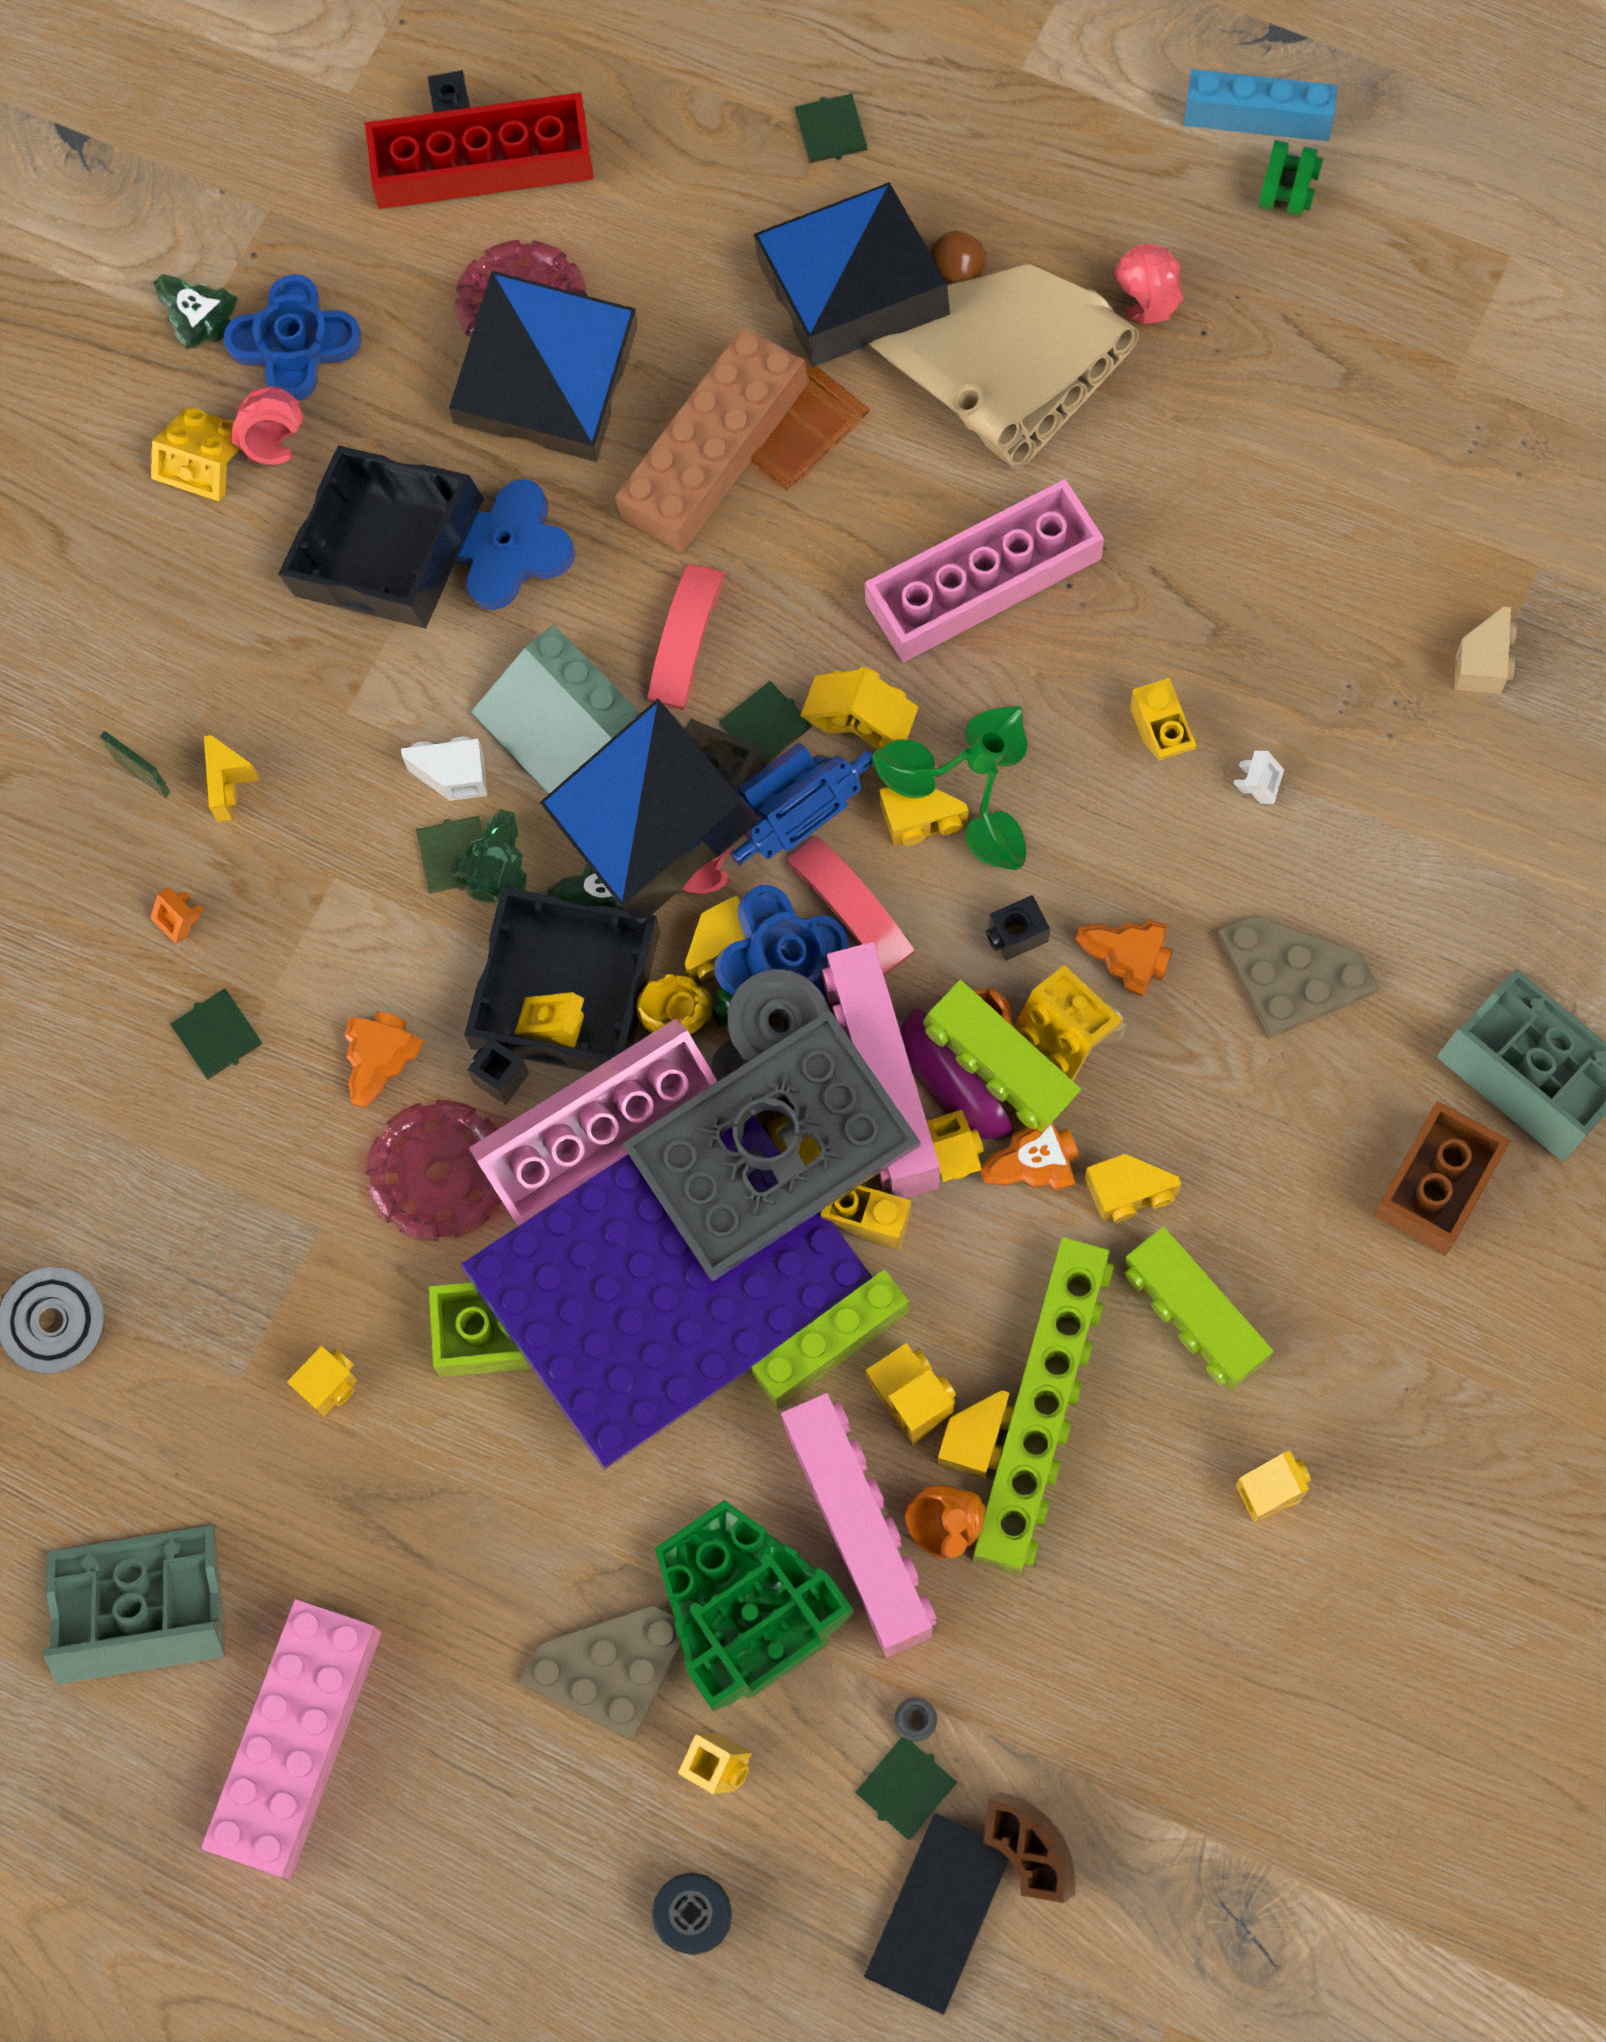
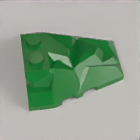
[655,1500,854,1711]

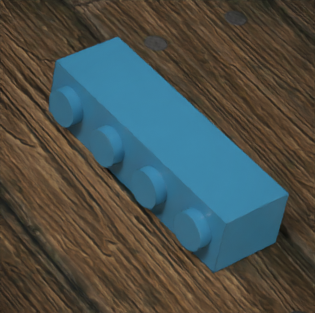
[1184,69,1338,142]

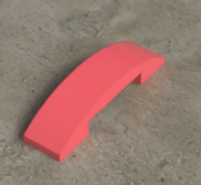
[647,563,725,710]
[786,836,915,976]

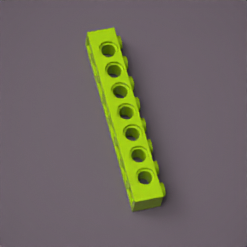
[973,1237,1114,1575]

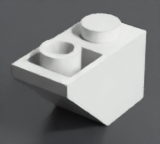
[401,737,488,801]

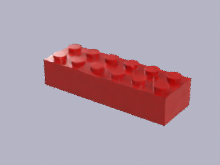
[365,92,594,209]

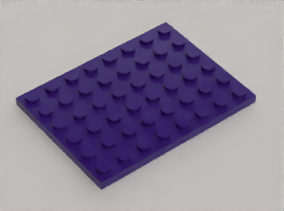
[461,1116,873,1470]

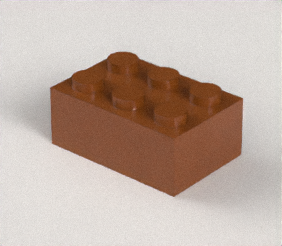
[1373,1101,1511,1256]

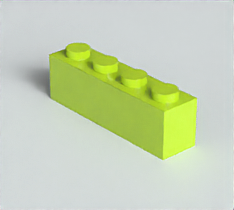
[922,979,1082,1132]
[1124,1226,1274,1390]
[751,1269,910,1409]

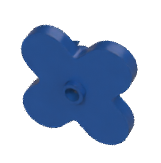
[224,274,362,401]
[457,479,575,610]
[714,885,849,1022]

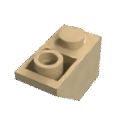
[1454,606,1517,694]

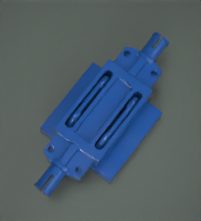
[730,742,873,866]

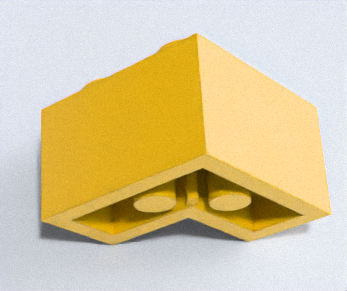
[800,667,919,750]
[865,1343,956,1446]

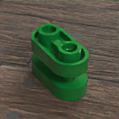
[1258,140,1324,217]

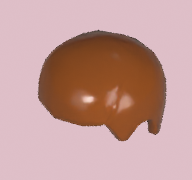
[930,231,986,285]

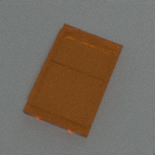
[750,366,869,490]

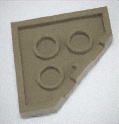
[1217,915,1379,1039]
[519,1605,682,1742]

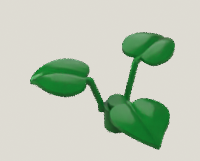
[872,706,1027,870]

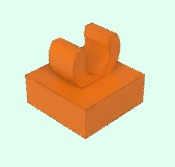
[150,887,203,944]

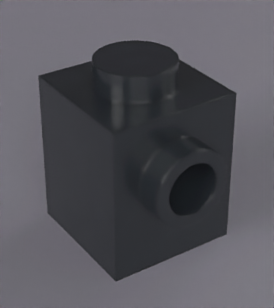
[427,70,471,113]
[468,1038,529,1105]

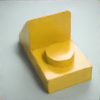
[204,735,260,822]
[514,992,585,1048]

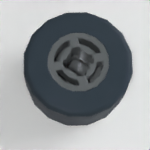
[652,1872,732,1955]

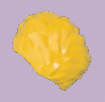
[636,974,712,1035]

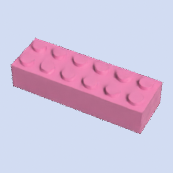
[865,479,1104,663]
[822,942,940,1198]
[469,1019,718,1226]
[781,1393,937,1658]
[201,1599,382,1880]

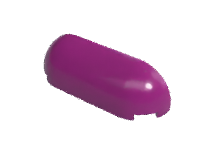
[900,1008,1013,1141]

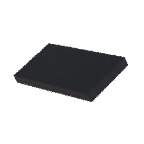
[864,1813,1010,2015]

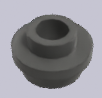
[894,1698,937,1742]

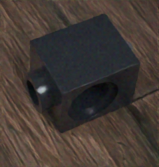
[985,895,1050,961]

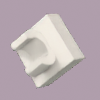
[1234,751,1284,804]

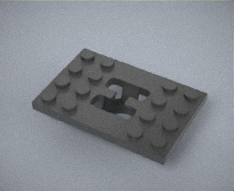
[622,1010,921,1282]

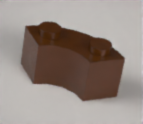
[984,1793,1076,1903]

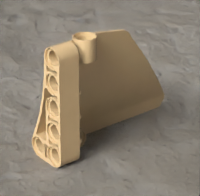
[867,264,1139,469]

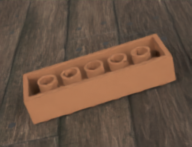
[615,327,808,554]

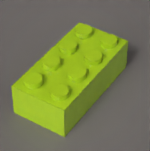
[429,1282,532,1377]

